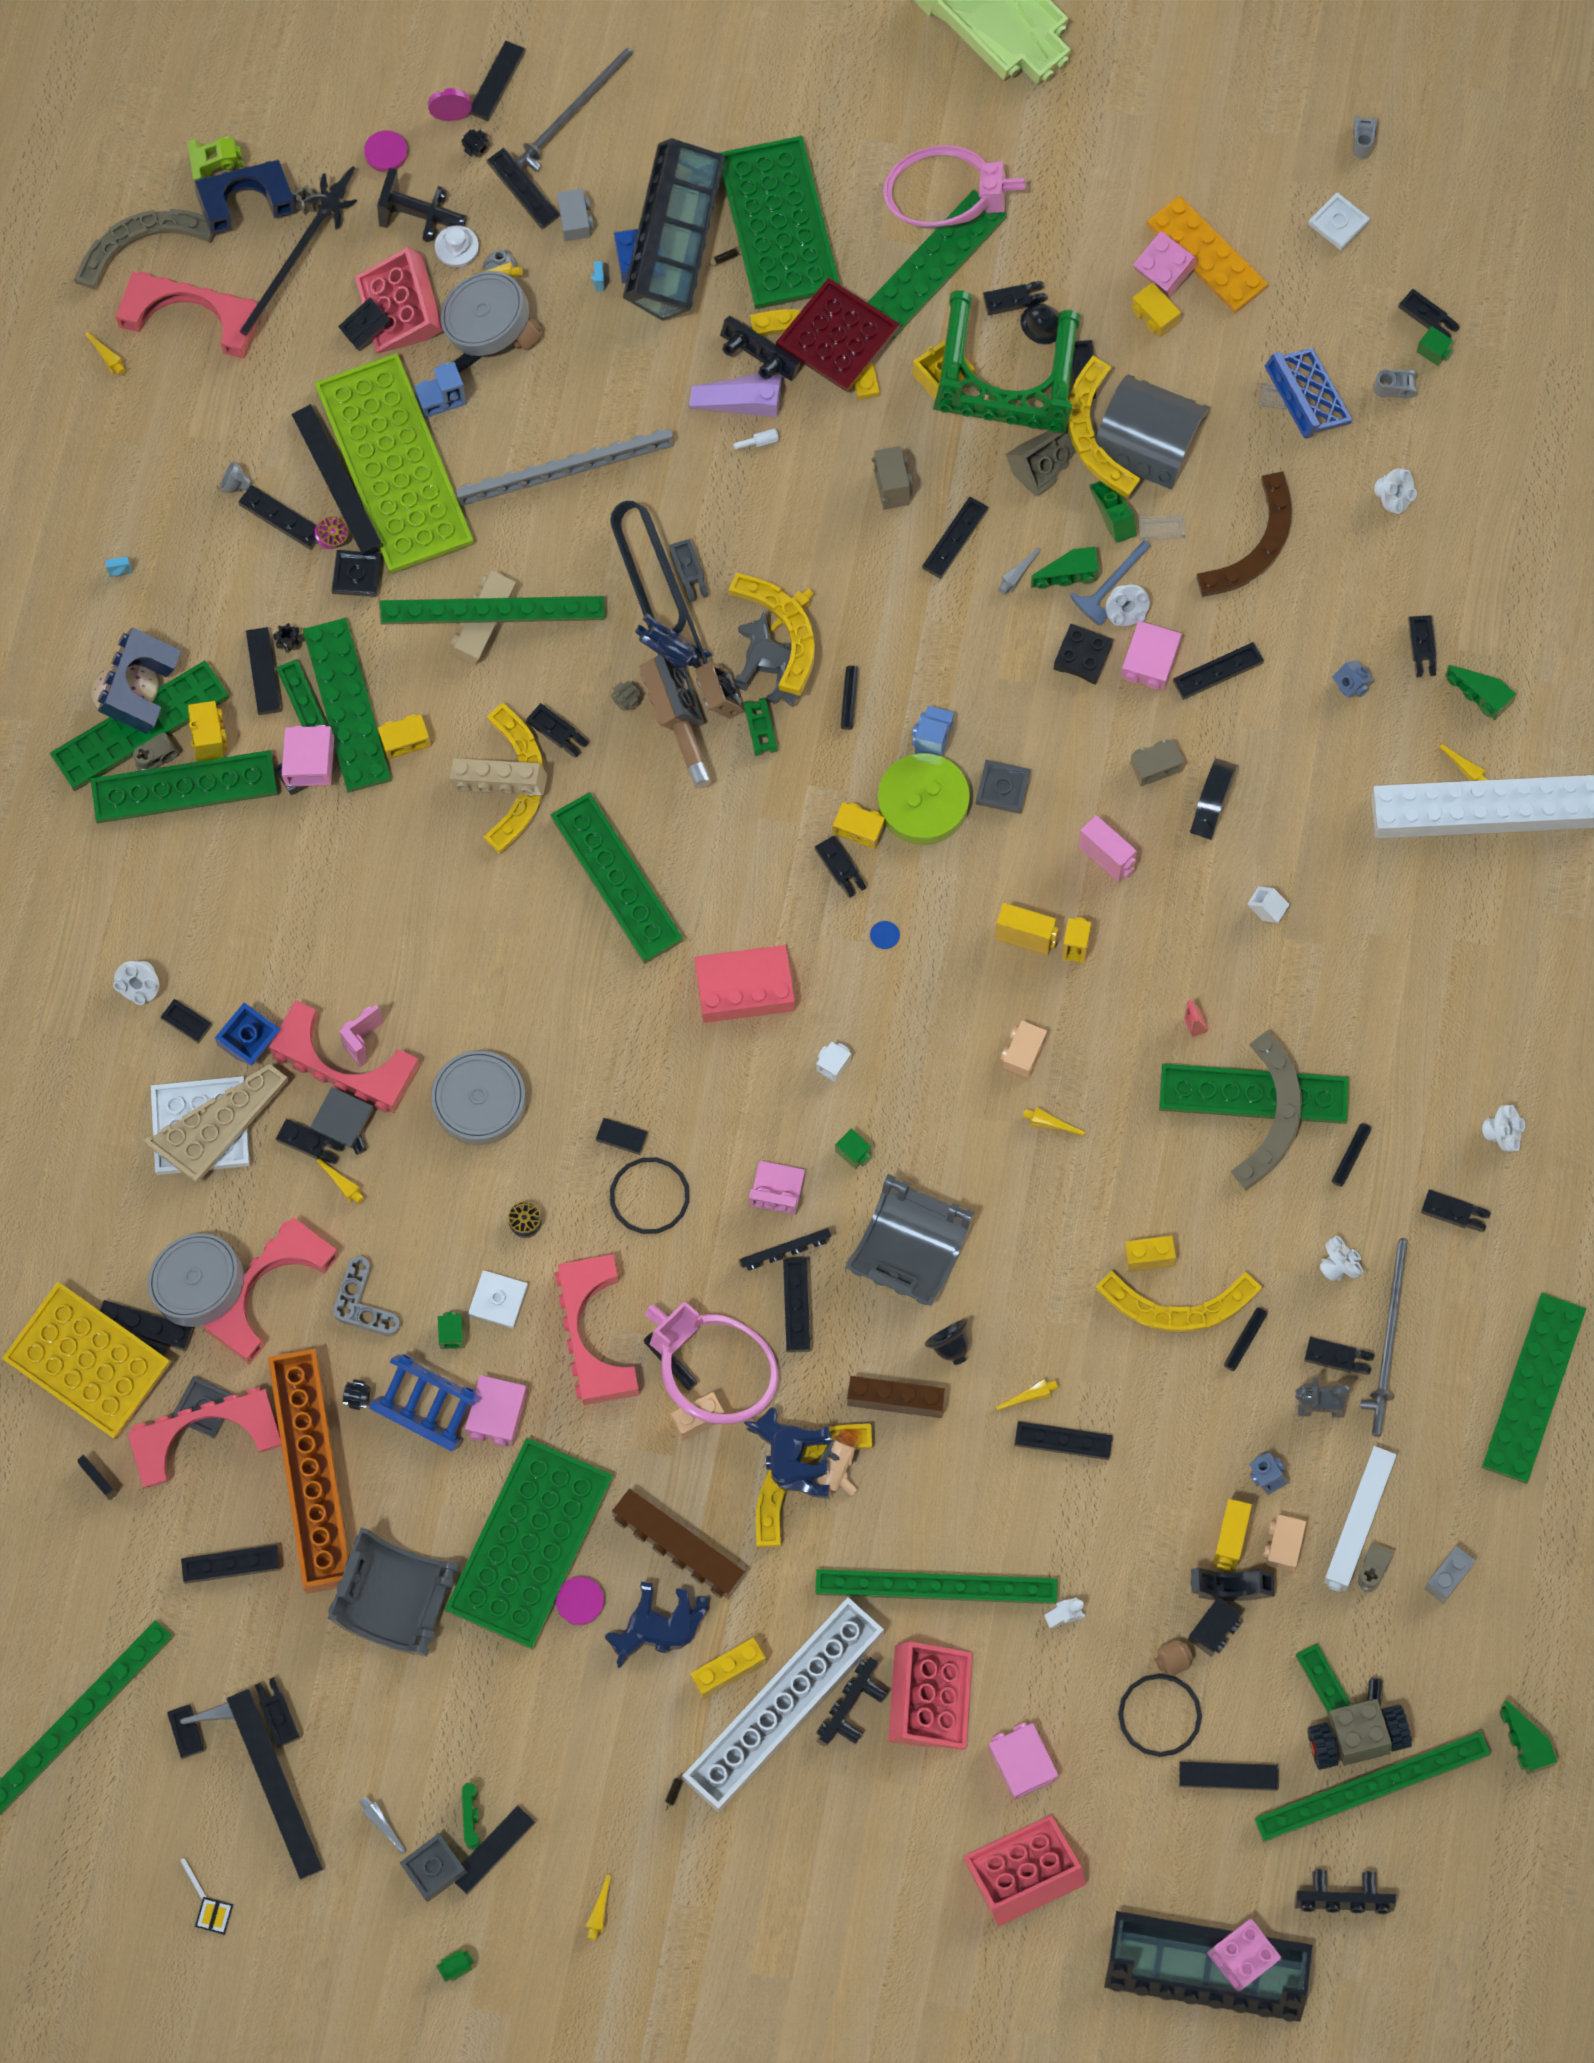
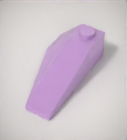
[689,374,782,417]

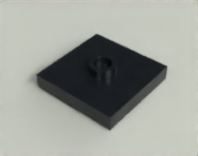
[331,550,382,597]

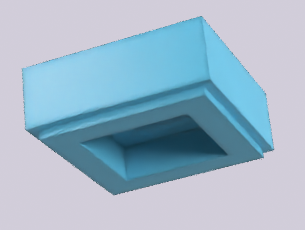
[590,261,605,292]
[106,557,132,577]

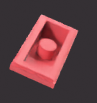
[1184,1000,1208,1037]

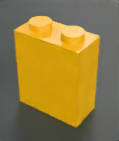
[995,903,1059,955]
[1212,1499,1252,1572]

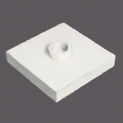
[1308,192,1370,251]
[468,1270,528,1329]

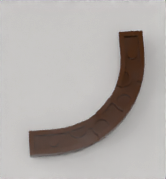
[1196,471,1292,597]

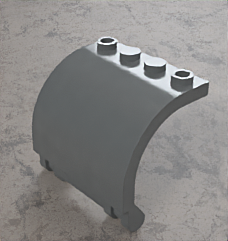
[1095,374,1210,490]
[845,1174,975,1306]
[328,1528,460,1657]

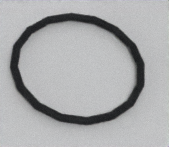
[610,1157,689,1234]
[1118,1674,1202,1757]

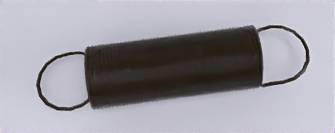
[709,247,741,266]
[665,1773,683,1810]

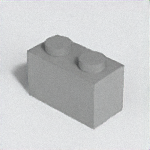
[557,188,594,241]
[1425,1546,1476,1604]

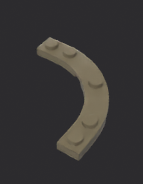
[74,209,214,290]
[1231,1030,1302,1191]

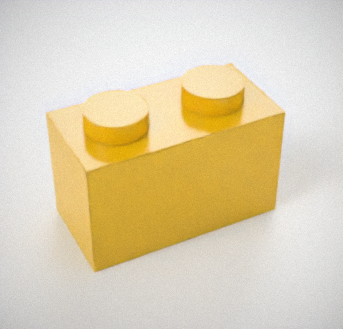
[1131,282,1181,338]
[378,714,431,760]
[832,802,885,850]
[1062,917,1091,964]
[1124,1236,1176,1272]

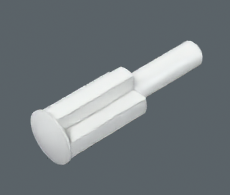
[733,428,779,450]

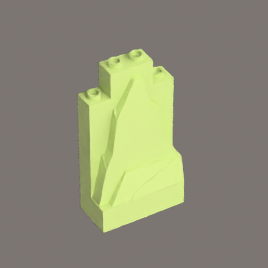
[913,0,1071,85]

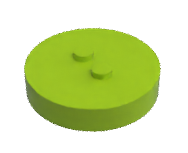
[878,753,969,845]

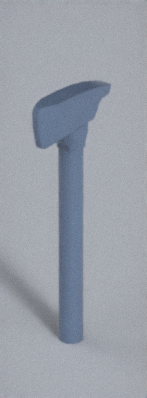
[1070,541,1150,626]

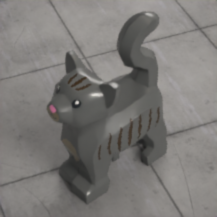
[1295,1377,1350,1418]

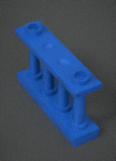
[369,1354,482,1452]

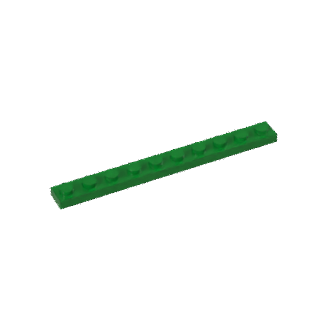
[379,596,605,625]
[815,1569,1058,1604]
[0,1620,173,1815]
[1254,1732,1490,1843]

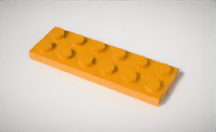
[1147,195,1268,314]

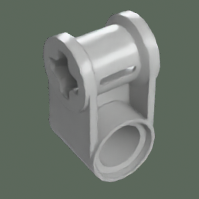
[1353,115,1377,159]
[1373,369,1417,398]

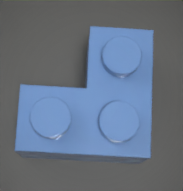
[414,362,466,418]
[912,705,954,757]

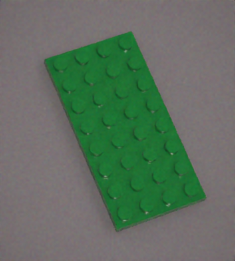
[719,136,840,309]
[444,1437,613,1650]

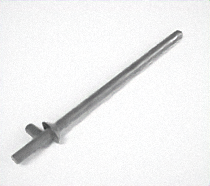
[516,48,632,172]
[1361,1238,1407,1437]

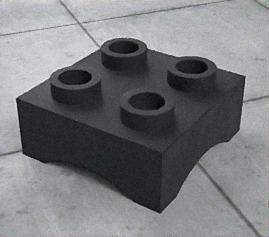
[1054,624,1113,685]

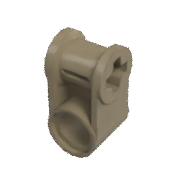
[133,733,179,771]
[1358,1542,1394,1592]

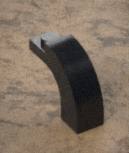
[1190,758,1237,840]
[1190,1567,1275,1601]

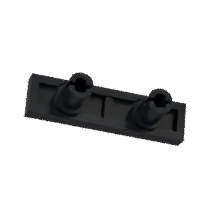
[720,315,801,381]
[816,1657,888,1746]
[1295,1869,1396,1914]

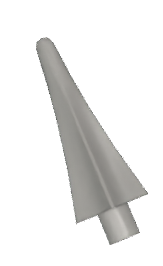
[998,548,1040,594]
[180,1703,234,1724]
[359,1796,405,1854]

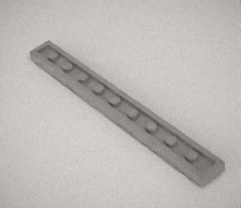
[456,429,673,507]

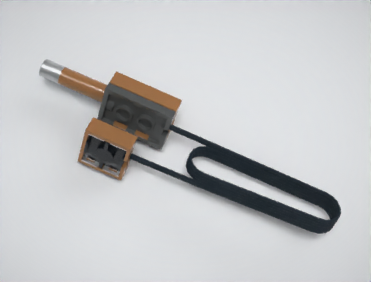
[610,500,745,788]

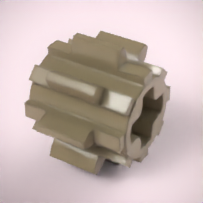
[292,185,320,214]
[611,681,641,711]

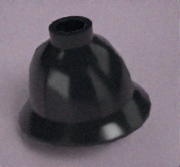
[1020,303,1059,345]
[925,1319,969,1365]

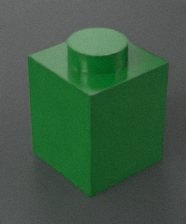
[1417,326,1453,366]
[835,1128,872,1170]
[437,1312,464,1350]

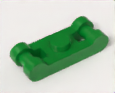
[743,697,777,756]
[462,1783,480,1850]

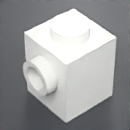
[1247,886,1289,923]
[816,1041,851,1083]

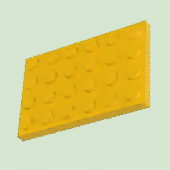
[1,1281,171,1440]

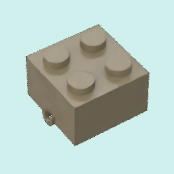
[871,446,913,510]

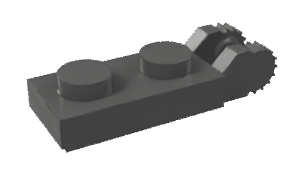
[669,539,708,602]

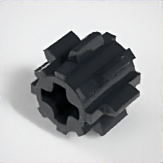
[461,129,490,157]
[273,623,302,653]
[343,1379,371,1410]

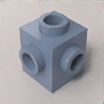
[1332,660,1373,698]
[1249,1452,1288,1495]

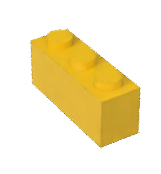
[690,1637,766,1700]

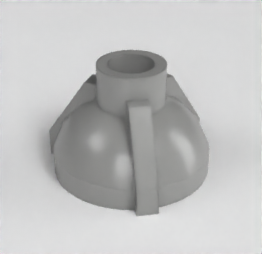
[483,249,516,270]
[220,461,250,493]

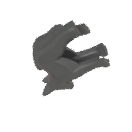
[735,610,800,707]

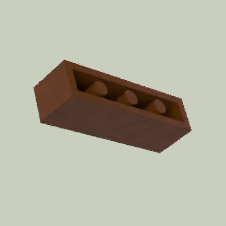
[847,1376,945,1418]

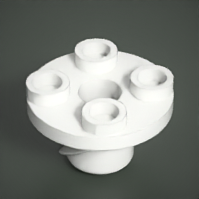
[435,226,479,268]
[1374,468,1417,514]
[1105,585,1150,626]
[113,961,160,1005]
[1482,1105,1525,1152]
[1320,1235,1364,1281]

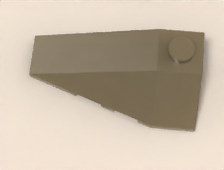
[1005,426,1076,496]

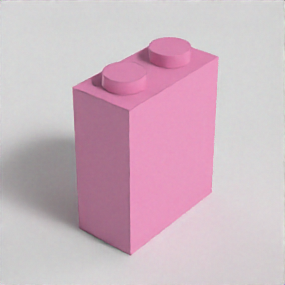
[1121,621,1182,690]
[282,725,334,786]
[1078,815,1137,882]
[465,1375,527,1447]
[988,1723,1058,1801]

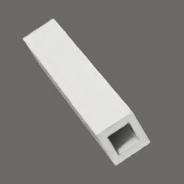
[1323,1446,1397,1592]

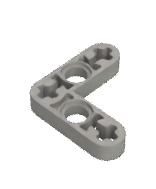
[333,1256,400,1336]

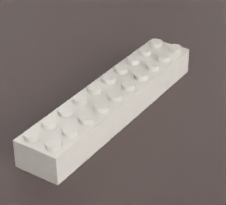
[1371,775,1594,839]
[683,1598,884,1814]

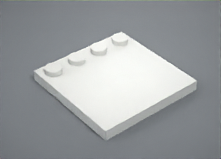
[151,1076,250,1175]

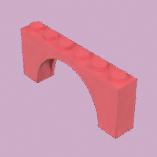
[116,271,259,359]
[269,1000,420,1113]
[203,1217,339,1365]
[554,1254,639,1406]
[127,1387,281,1489]

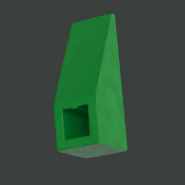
[1089,481,1137,543]
[1030,547,1099,589]
[1445,665,1516,720]
[1499,1700,1558,1775]

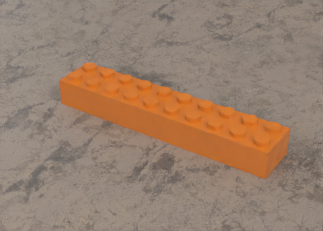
[268,1349,349,1594]

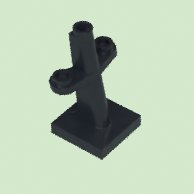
[377,168,466,242]

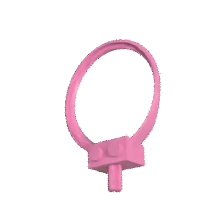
[884,145,1026,227]
[644,1301,779,1424]

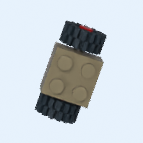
[1307,1699,1412,1770]

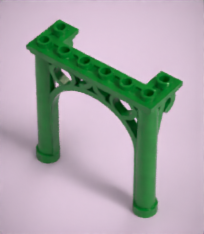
[933,290,1080,433]

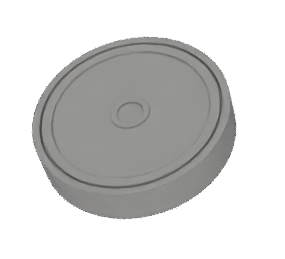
[441,271,529,356]
[432,1051,526,1145]
[148,1233,244,1327]

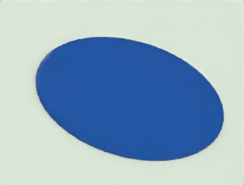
[870,921,900,949]

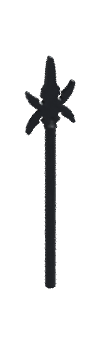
[240,166,357,336]

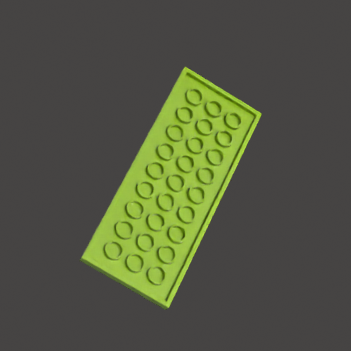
[314,353,474,574]

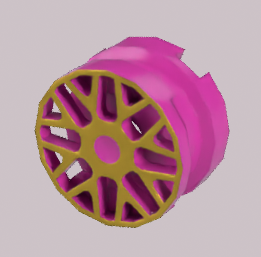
[314,515,348,549]

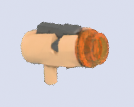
[816,1430,858,1496]

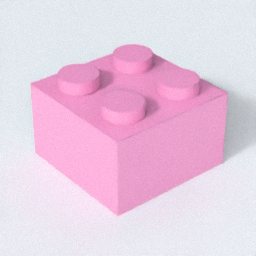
[1133,231,1198,297]

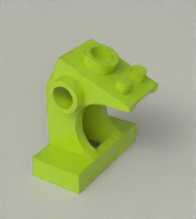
[187,137,244,181]

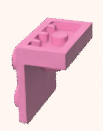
[339,1005,383,1067]
[749,1161,805,1215]
[1207,1919,1281,1993]

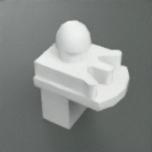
[1044,1597,1085,1628]

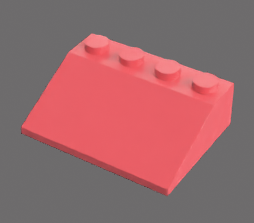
[355,247,443,353]
[694,945,795,1023]
[888,1641,972,1749]
[963,1815,1087,1927]

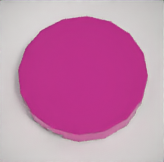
[428,88,472,121]
[364,130,407,172]
[556,1577,604,1626]

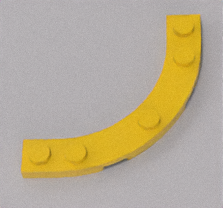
[750,309,880,400]
[1067,355,1140,498]
[728,572,815,696]
[483,702,544,855]
[1095,1270,1263,1332]
[756,1424,872,1548]

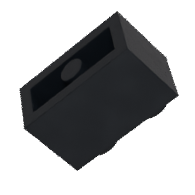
[1188,1597,1242,1657]

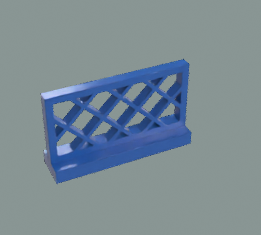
[1264,348,1353,439]

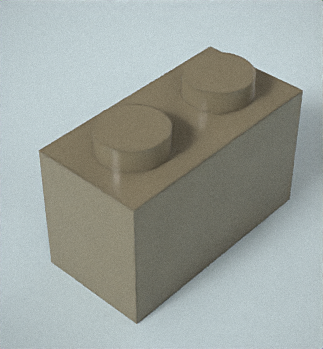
[1130,739,1184,786]

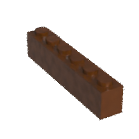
[612,1488,746,1600]

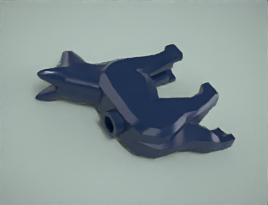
[635,613,712,669]
[744,1407,831,1498]
[605,1582,709,1668]

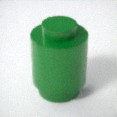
[436,1948,474,1983]

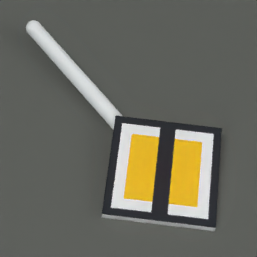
[181,1858,234,1935]

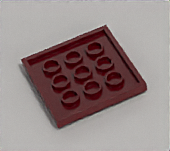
[776,278,900,393]

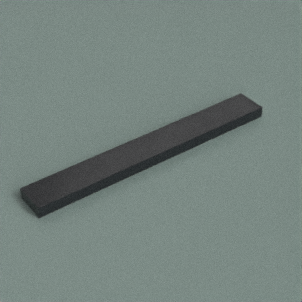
[291,404,383,557]
[226,1689,323,1880]

